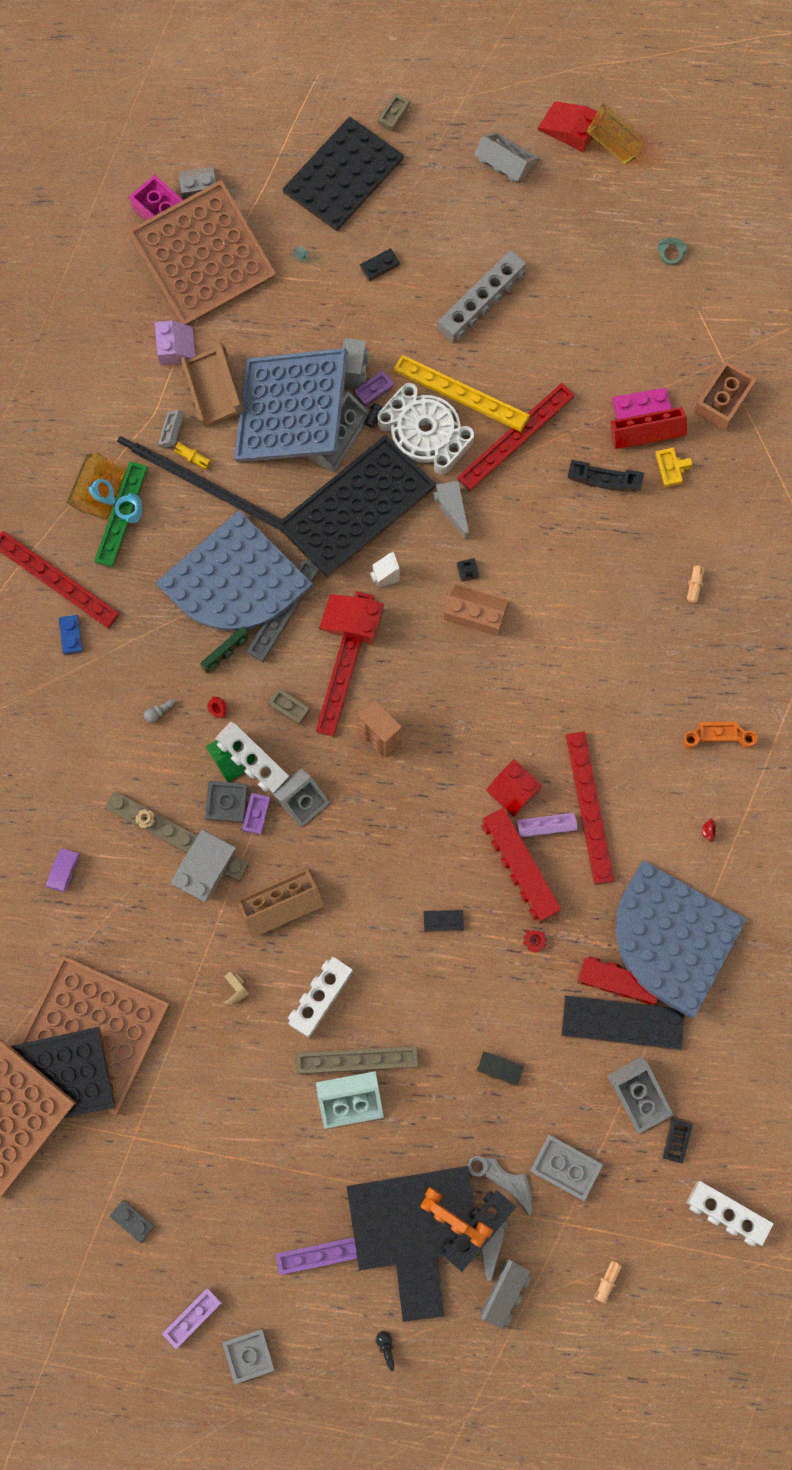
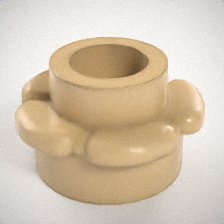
[135,809,155,828]

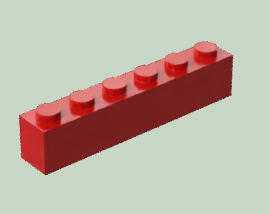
[481,807,561,923]

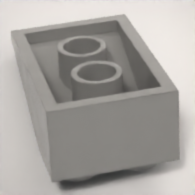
[171,829,237,902]
[607,1056,673,1134]

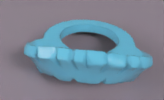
[89,479,116,505]
[115,493,142,523]

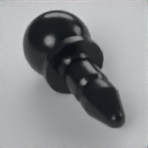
[376,1331,395,1372]

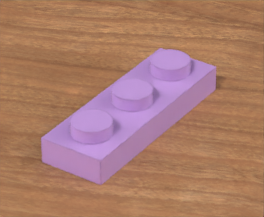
[516,813,577,837]
[162,1288,222,1349]

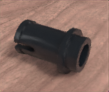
[364,403,383,428]

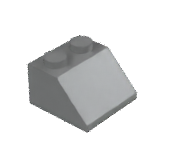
[179,167,216,200]
[272,769,330,827]

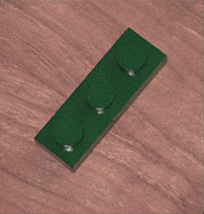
[200,626,249,673]

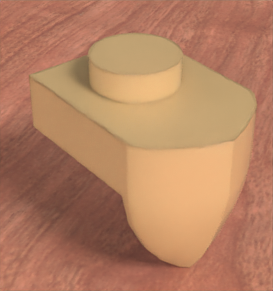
[224,972,249,1005]

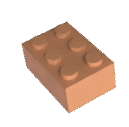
[694,361,757,430]
[358,700,402,757]

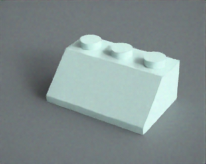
[316,1071,384,1129]

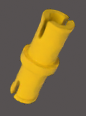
[174,442,211,470]

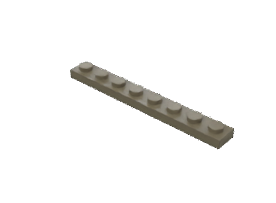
[105,791,249,882]

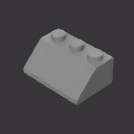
[474,132,539,182]
[479,1259,531,1329]

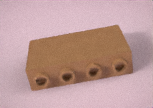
[180,340,246,427]

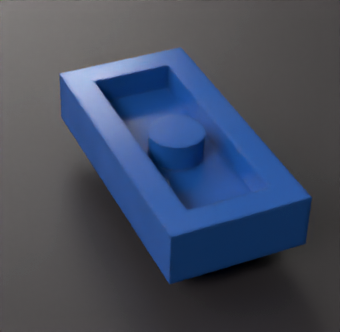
[59,615,83,655]

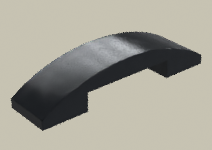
[568,460,644,491]

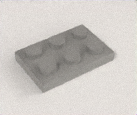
[530,1135,603,1201]

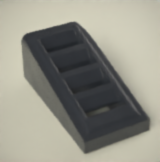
[662,1116,693,1164]

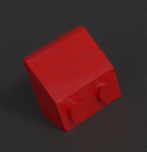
[486,759,542,817]

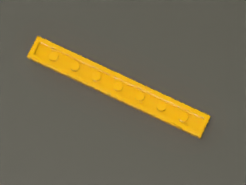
[393,355,530,432]

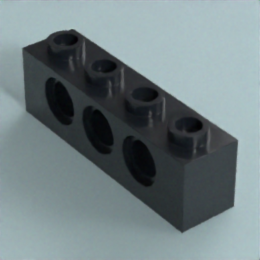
[442,1190,516,1272]

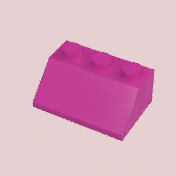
[129,174,183,221]

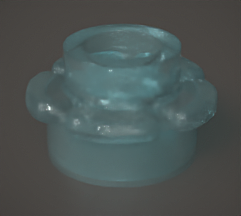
[293,245,310,261]

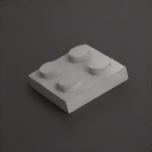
[222,1328,275,1385]

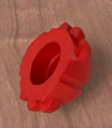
[207,696,228,718]
[702,818,716,842]
[523,930,547,953]

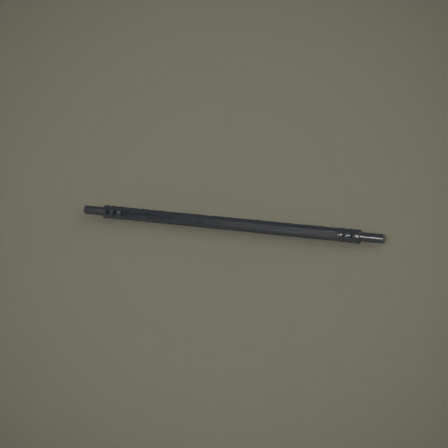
[117,436,282,530]

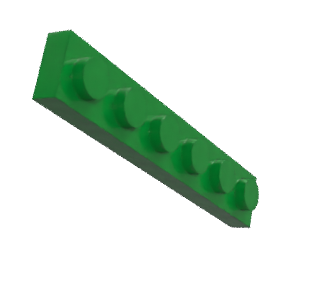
[94,461,148,568]

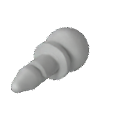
[144,699,177,723]

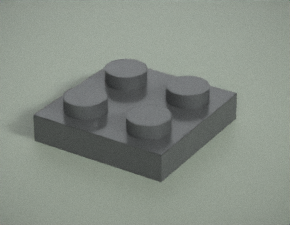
[205,781,248,823]

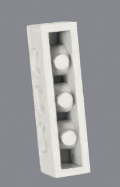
[215,722,289,793]
[288,957,353,1038]
[686,1181,773,1247]

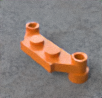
[683,722,757,749]
[420,1187,494,1248]

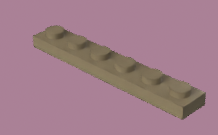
[296,1046,418,1074]

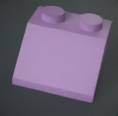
[154,321,196,365]

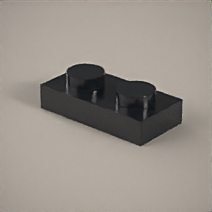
[360,248,400,282]
[424,910,464,932]

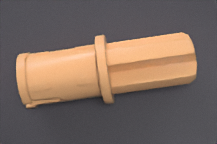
[687,566,705,603]
[594,1261,622,1304]

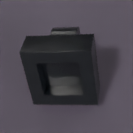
[456,558,479,582]

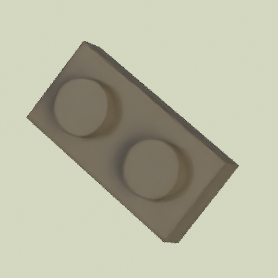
[377,93,410,131]
[268,688,310,725]

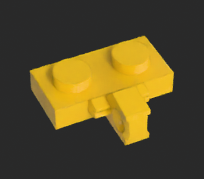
[655,447,693,488]

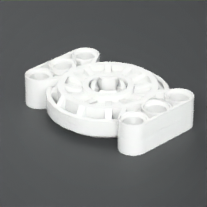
[377,383,474,475]

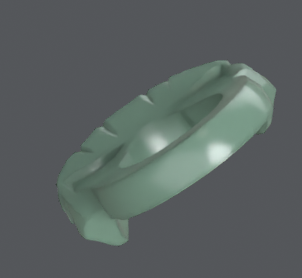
[657,237,687,265]

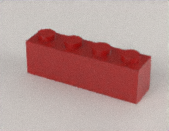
[610,407,687,449]
[577,956,658,1006]

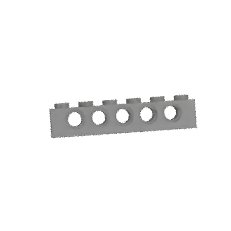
[437,250,526,343]

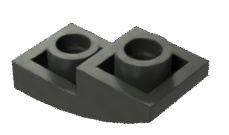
[477,1052,524,1086]

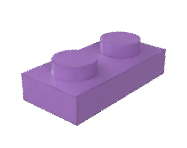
[354,370,394,407]
[242,793,271,835]

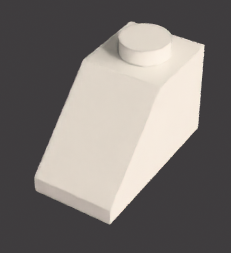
[370,552,400,588]

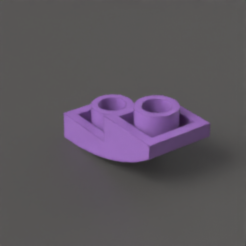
[46,848,80,893]

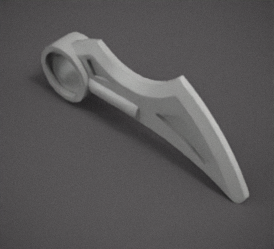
[467,1156,532,1215]

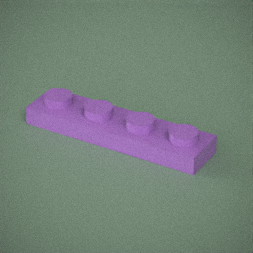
[276,1237,357,1275]

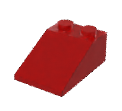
[537,101,602,152]
[319,594,384,645]

